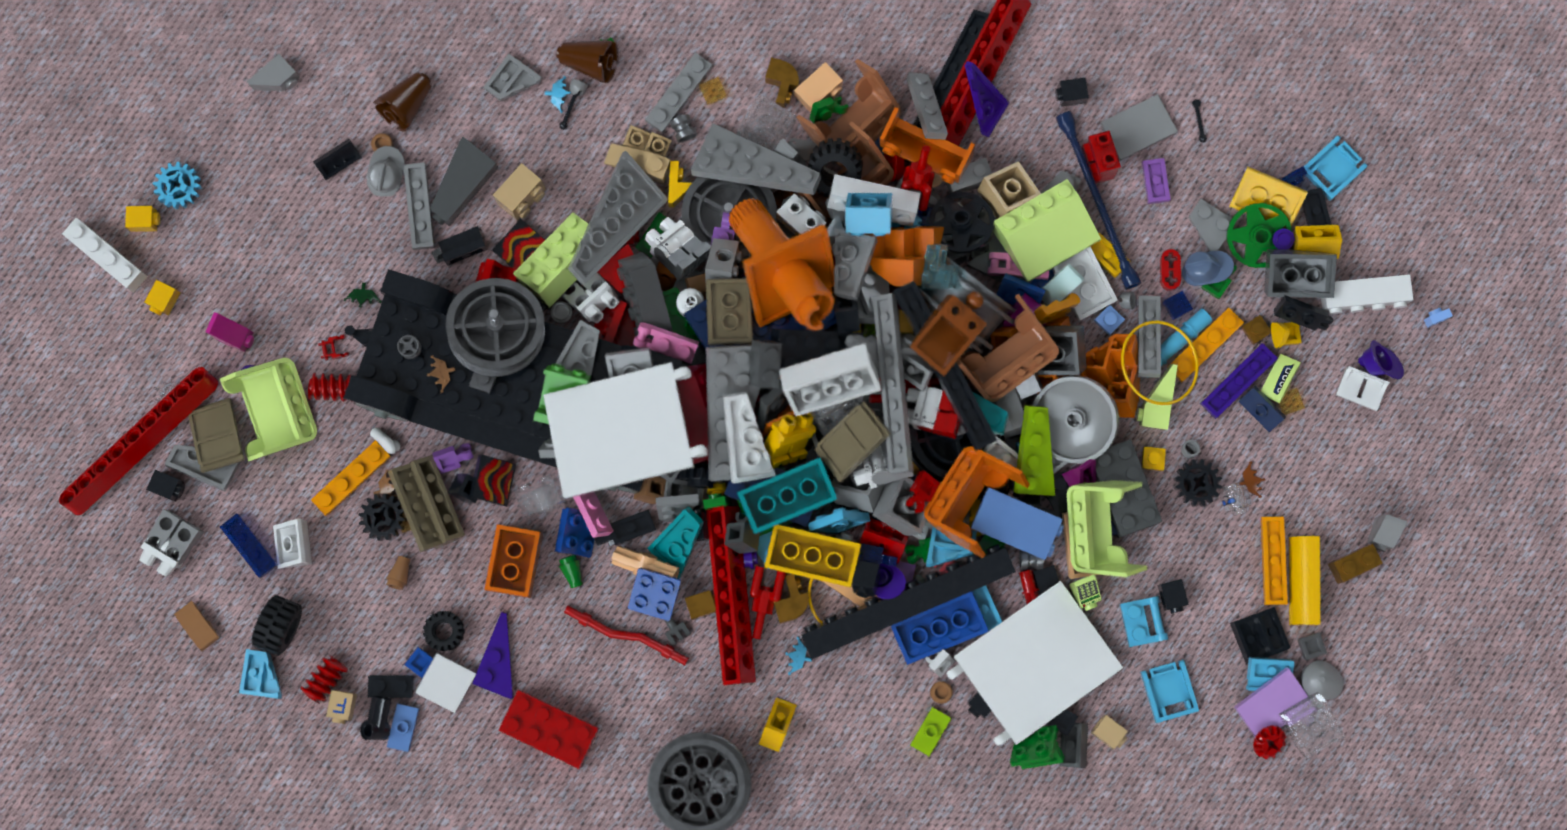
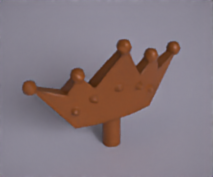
[1237,461,1265,498]

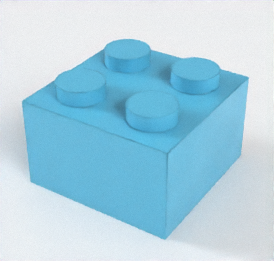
[845,193,892,236]

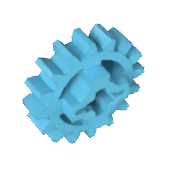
[153,162,202,210]

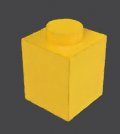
[125,206,161,232]
[144,280,180,316]

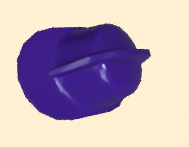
[1358,340,1404,380]
[863,555,906,599]

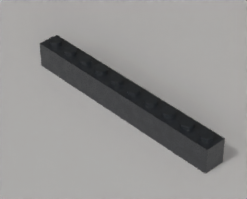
[801,544,1016,659]

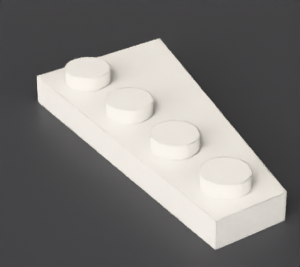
[723,392,776,483]

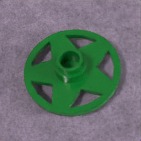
[1227,203,1292,268]

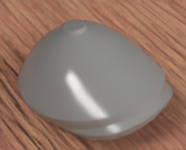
[1300,660,1344,700]

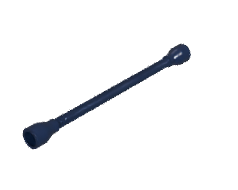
[1056,111,1142,290]

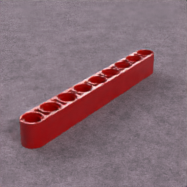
[59,367,218,516]

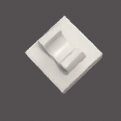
[925,649,955,678]

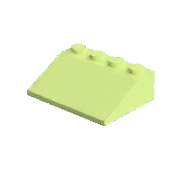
[993,179,1101,282]

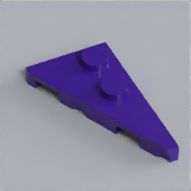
[965,61,1009,137]
[472,612,513,699]

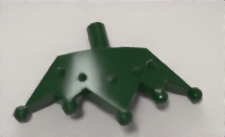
[343,282,382,308]

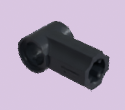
[360,695,391,741]

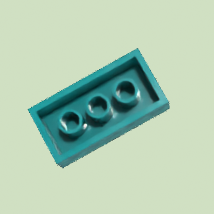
[737,458,837,534]

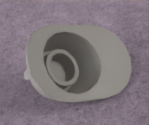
[367,146,404,196]

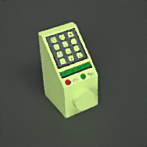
[1069,574,1102,611]

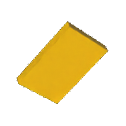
[1229,166,1308,229]

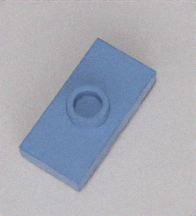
[387,704,420,752]

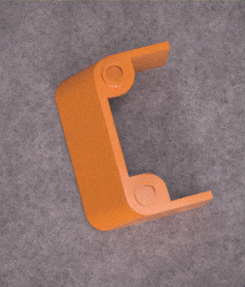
[880,107,975,184]
[924,446,1030,558]

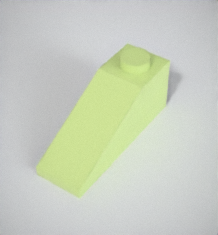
[1136,364,1178,430]

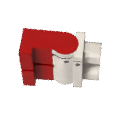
[906,386,961,439]

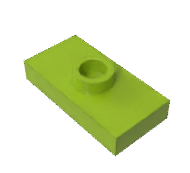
[910,707,951,757]

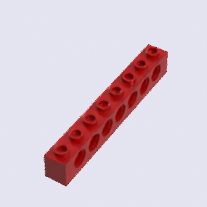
[940,0,1032,146]
[706,506,756,685]

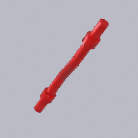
[564,605,689,666]

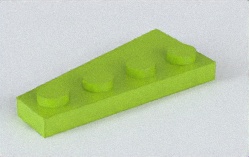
[1013,405,1055,496]

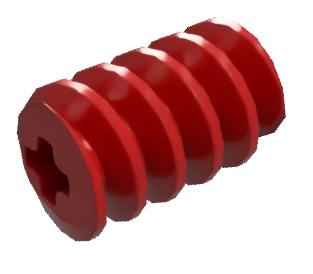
[308,373,353,402]
[300,655,348,704]

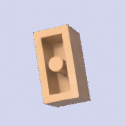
[794,62,843,113]

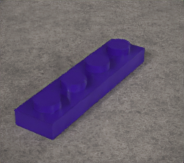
[1200,343,1278,419]

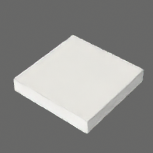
[415,653,476,713]

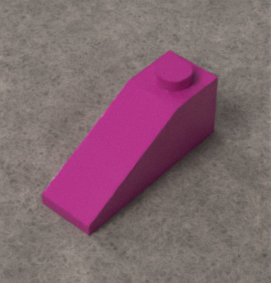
[205,312,254,352]

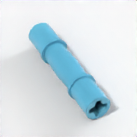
[1147,308,1213,378]

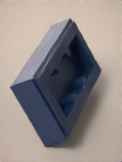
[1239,386,1286,432]

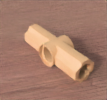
[611,546,679,578]

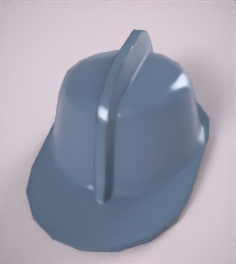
[1182,251,1234,286]

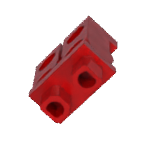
[1082,130,1121,184]

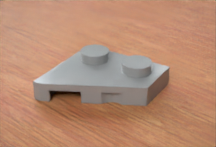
[483,54,542,102]

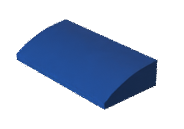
[891,591,989,665]

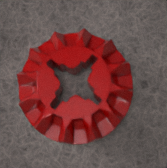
[1253,725,1287,760]

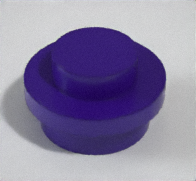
[1272,228,1294,249]
[743,551,759,569]

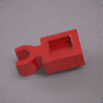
[906,471,940,513]

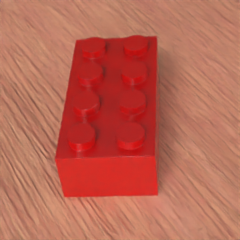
[498,690,600,769]

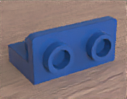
[996,273,1046,305]

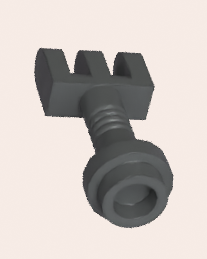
[664,617,691,646]

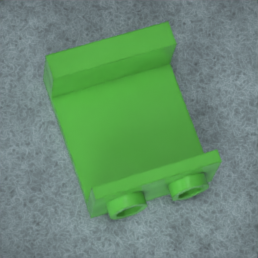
[533,364,591,424]

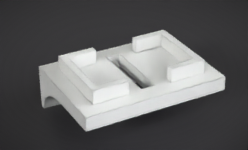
[1336,366,1390,411]

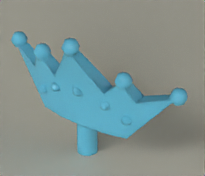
[545,76,571,113]
[785,636,812,675]

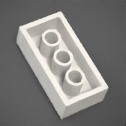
[779,343,881,416]

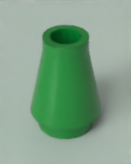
[559,555,583,588]

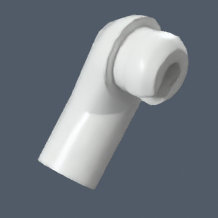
[370,427,400,454]

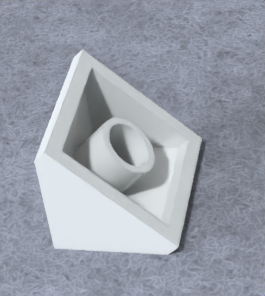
[273,519,312,569]

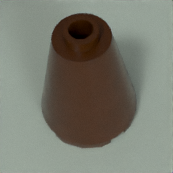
[556,40,618,83]
[373,73,431,132]

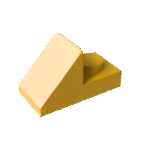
[668,161,692,208]

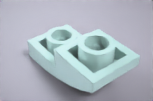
[1042,264,1084,305]

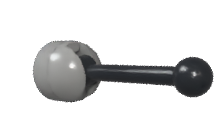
[559,79,588,130]

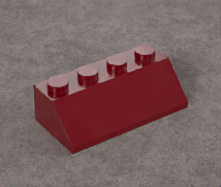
[676,364,708,464]

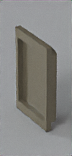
[188,398,244,473]
[815,401,891,482]

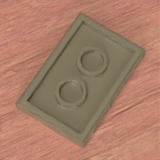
[706,278,753,346]

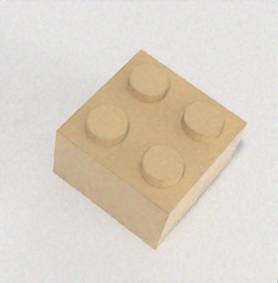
[977,161,1041,219]
[493,163,546,221]

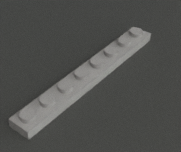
[873,293,913,474]

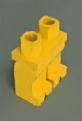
[764,412,816,469]

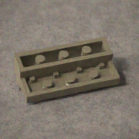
[388,455,465,552]

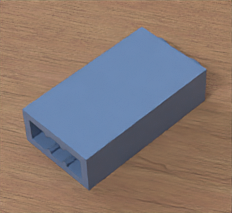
[970,487,1064,560]

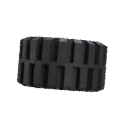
[808,138,863,197]
[252,595,302,656]

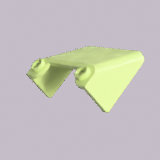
[220,358,317,462]

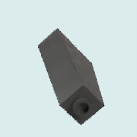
[430,137,499,226]

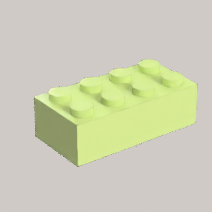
[513,212,588,308]

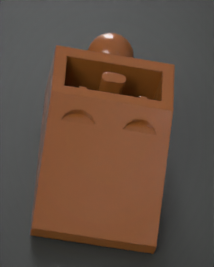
[909,291,987,376]

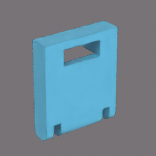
[1300,135,1368,201]
[1140,660,1199,723]

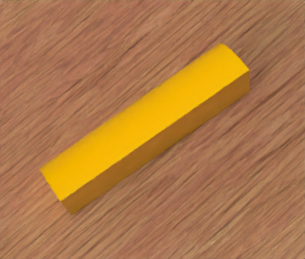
[1289,536,1320,626]

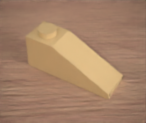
[604,144,671,185]

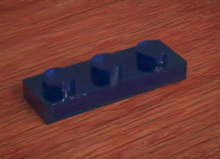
[220,513,278,578]

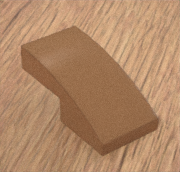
[174,601,220,651]

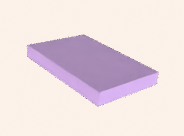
[1234,667,1313,737]

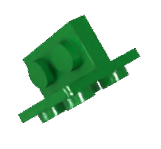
[1009,725,1065,769]

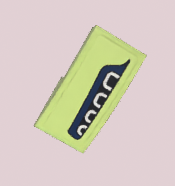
[1261,354,1301,403]

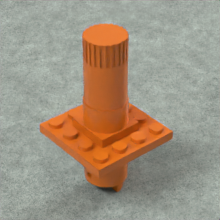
[728,198,834,330]

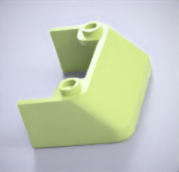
[1067,480,1147,577]

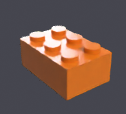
[484,524,543,599]

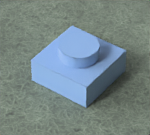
[1094,305,1125,335]
[1424,307,1453,328]

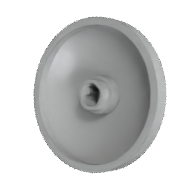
[1033,375,1119,464]

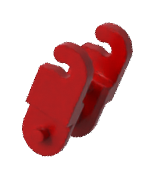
[318,335,349,361]

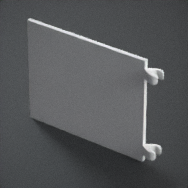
[543,362,708,499]
[946,581,1123,746]

